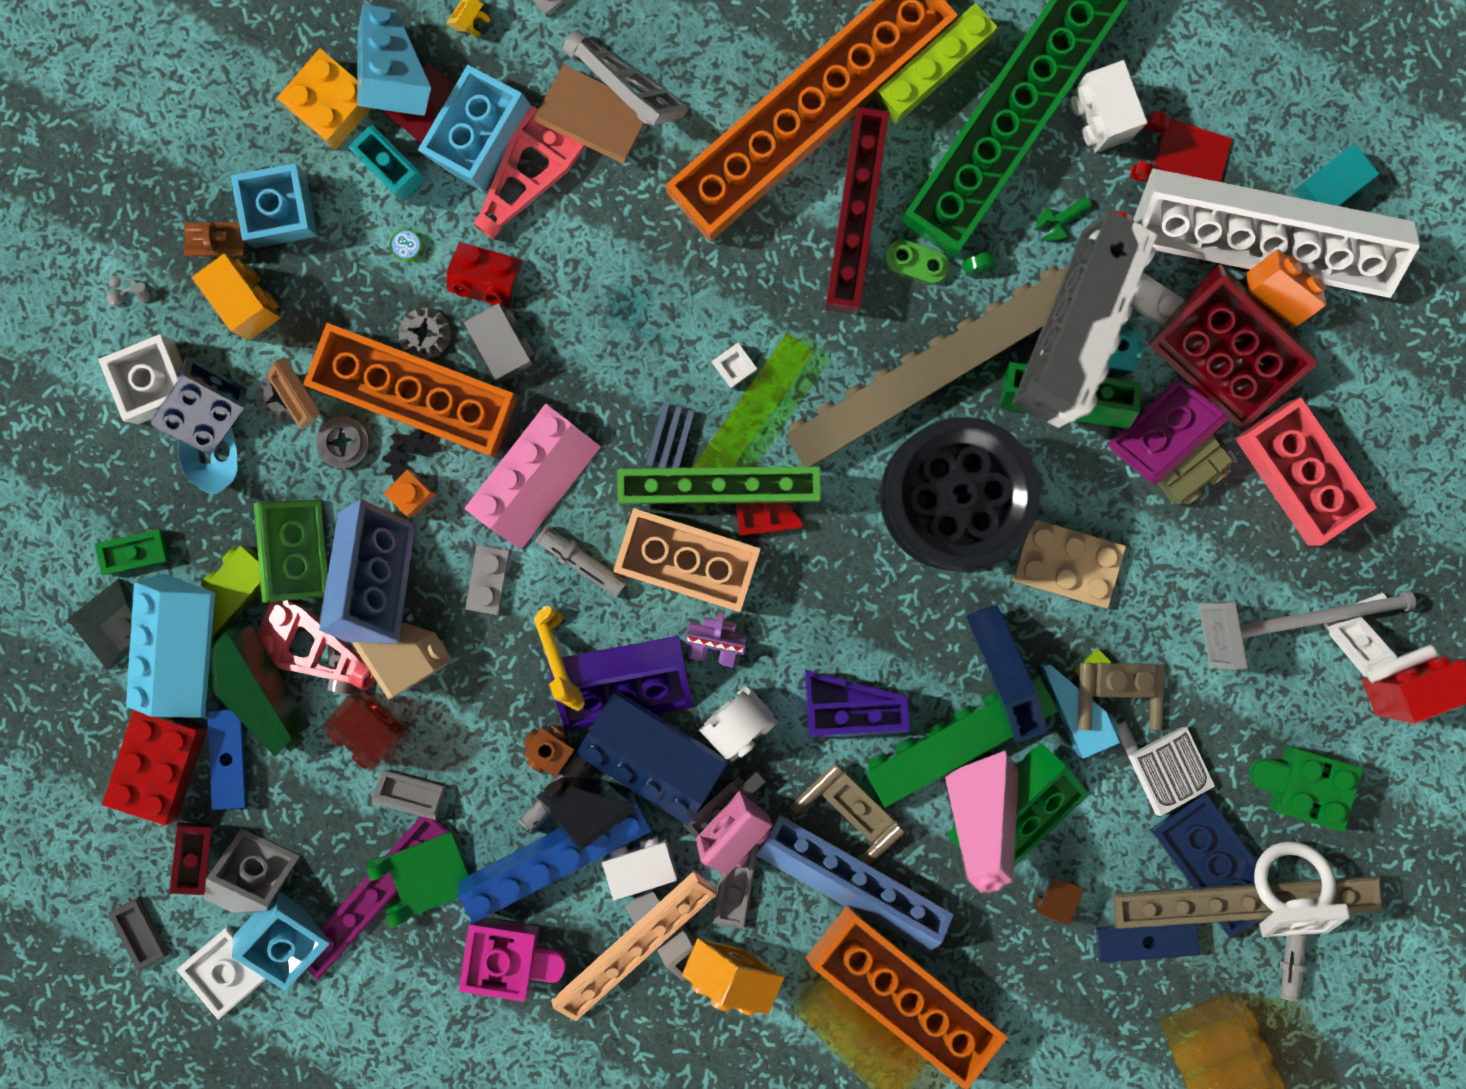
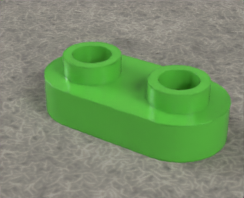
[885,240,949,284]

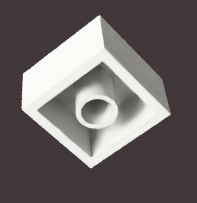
[1071,60,1147,153]
[98,334,183,425]

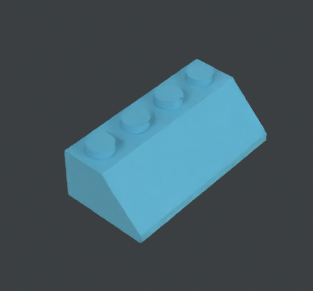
[126,573,215,718]

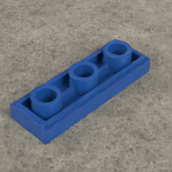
[207,709,248,810]

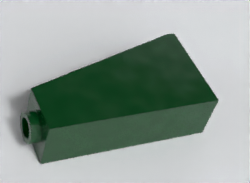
[208,620,311,757]

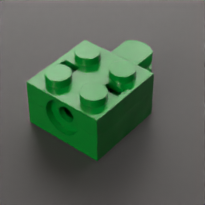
[1249,746,1363,832]

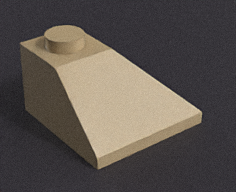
[352,622,452,699]

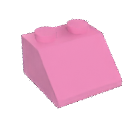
[696,790,773,875]

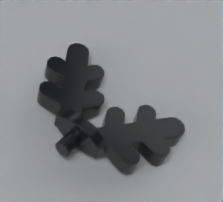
[382,429,440,482]

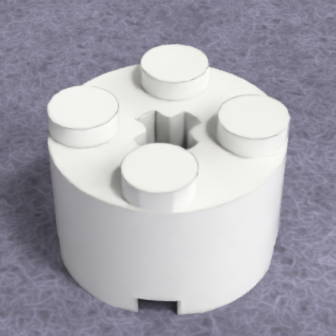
[699,685,778,762]

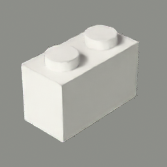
[602,835,678,901]

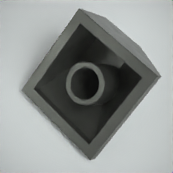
[67,579,133,670]

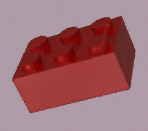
[1361,655,1466,724]
[102,710,208,826]

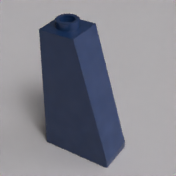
[966,605,1048,743]

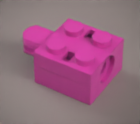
[459,918,567,1002]

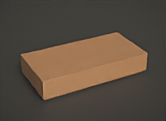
[267,357,320,430]

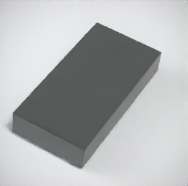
[108,896,169,971]

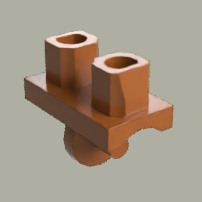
[184,222,246,257]

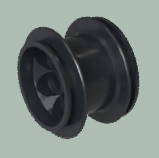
[880,417,1040,571]

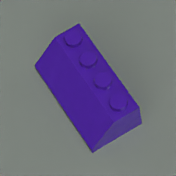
[550,635,693,731]

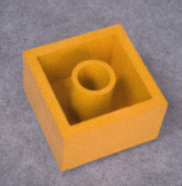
[277,48,372,150]
[192,254,281,340]
[682,938,785,1016]

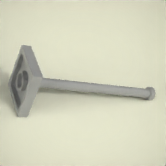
[1198,591,1416,670]

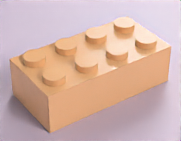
[613,508,761,612]

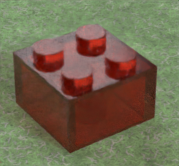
[322,691,412,770]

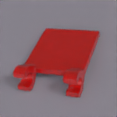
[1129,110,1232,182]

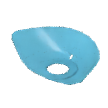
[178,427,238,494]

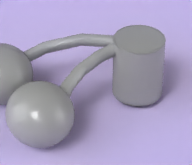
[106,276,152,306]

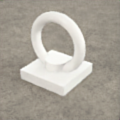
[1254,842,1349,937]

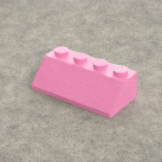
[464,404,601,550]

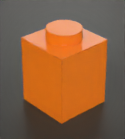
[384,470,437,518]

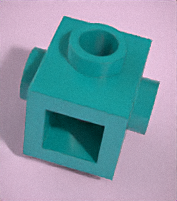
[1106,324,1143,375]

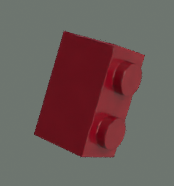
[169,822,212,895]

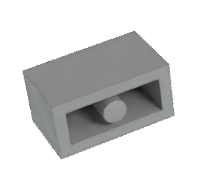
[464,303,535,383]

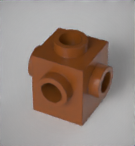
[523,724,577,777]

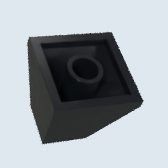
[536,776,635,851]

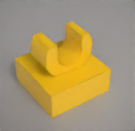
[446,0,490,37]

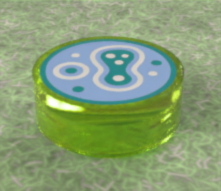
[389,228,424,263]

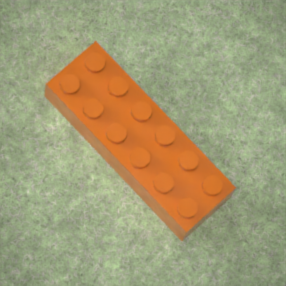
[303,323,519,458]
[806,906,1008,1089]

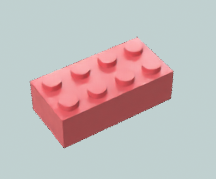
[1234,398,1377,546]

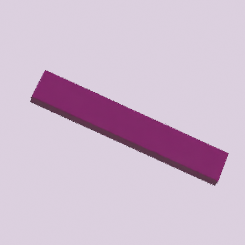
[306,816,450,980]

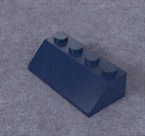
[576,690,729,825]

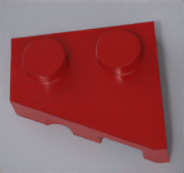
[735,466,802,536]

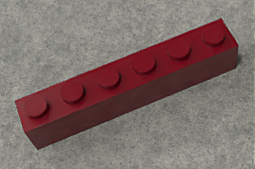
[824,107,890,315]

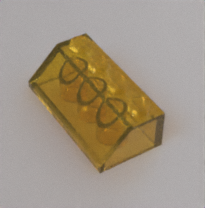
[793,976,927,1089]

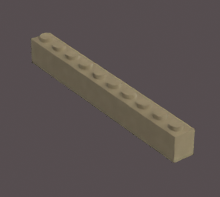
[785,265,1068,467]

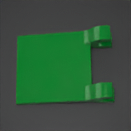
[366,831,469,928]

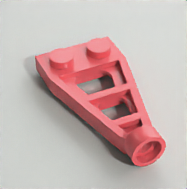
[473,105,586,240]
[257,600,376,690]

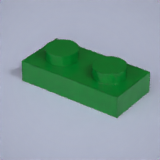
[95,529,170,576]

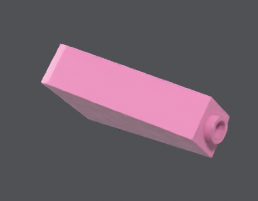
[945,751,1019,893]

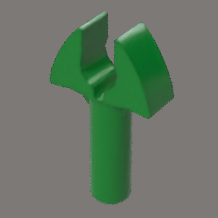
[1034,197,1092,242]

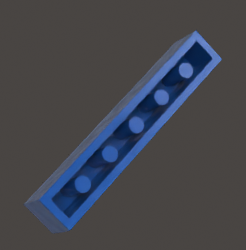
[457,790,651,923]

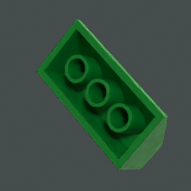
[946,743,1089,867]

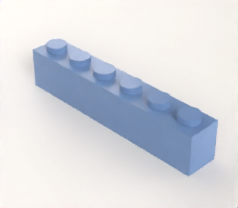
[755,815,954,954]

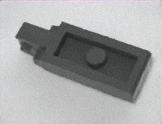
[683,769,766,839]

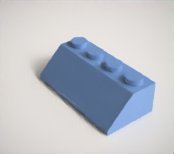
[318,499,415,643]

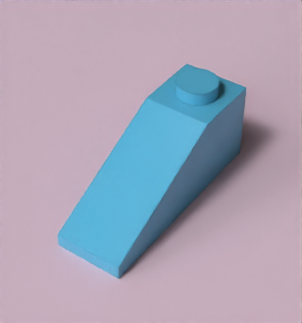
[1038,663,1120,758]

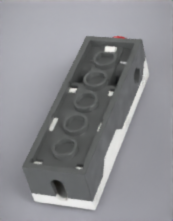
[1012,210,1157,428]

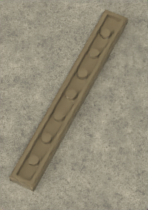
[1112,876,1382,929]

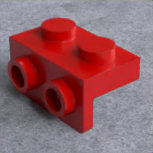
[447,242,522,308]

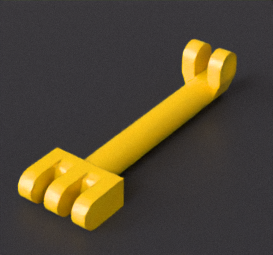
[534,606,584,711]

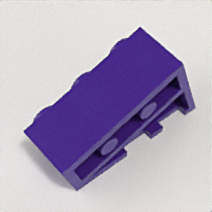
[804,669,910,739]

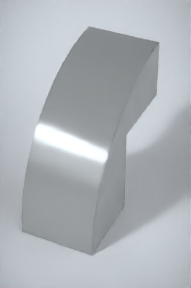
[625,888,696,981]

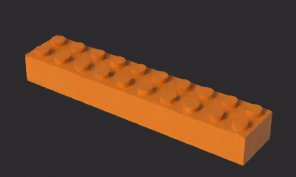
[665,0,958,242]

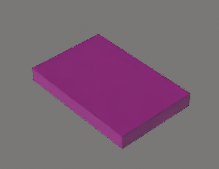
[1107,378,1228,487]

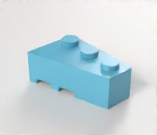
[357,4,431,116]

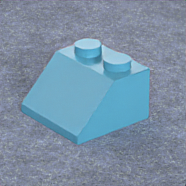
[232,891,330,991]

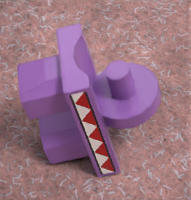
[685,610,747,667]

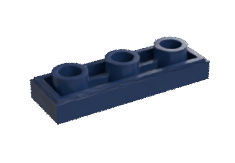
[1096,923,1200,963]

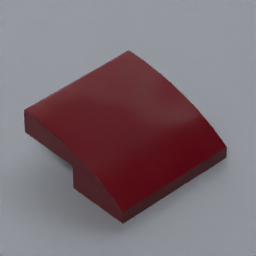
[384,63,455,143]

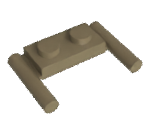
[1078,662,1165,730]
[790,762,906,866]

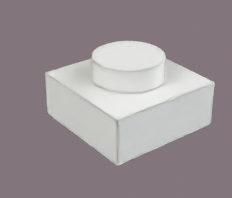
[712,343,757,389]

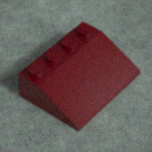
[1148,264,1318,431]

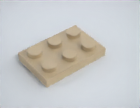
[1012,520,1126,609]

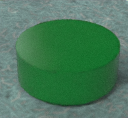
[962,252,997,277]

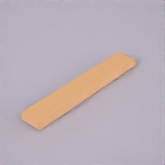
[551,871,718,1021]

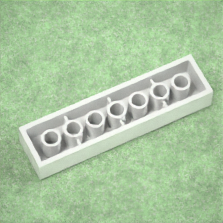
[1133,169,1420,298]

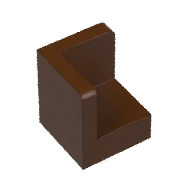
[1033,876,1084,926]

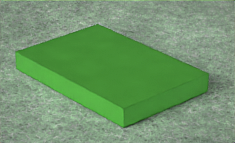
[254,499,328,603]

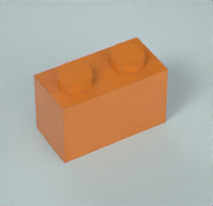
[1247,249,1326,328]

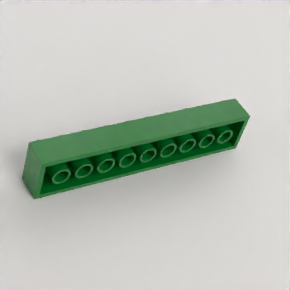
[901,0,1129,258]

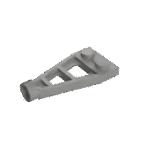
[563,30,689,125]

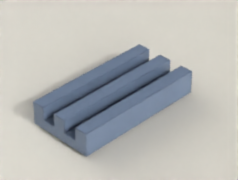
[646,402,695,469]

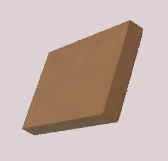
[535,64,645,164]

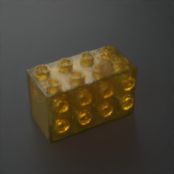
[1157,991,1285,1089]

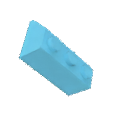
[418,65,531,192]

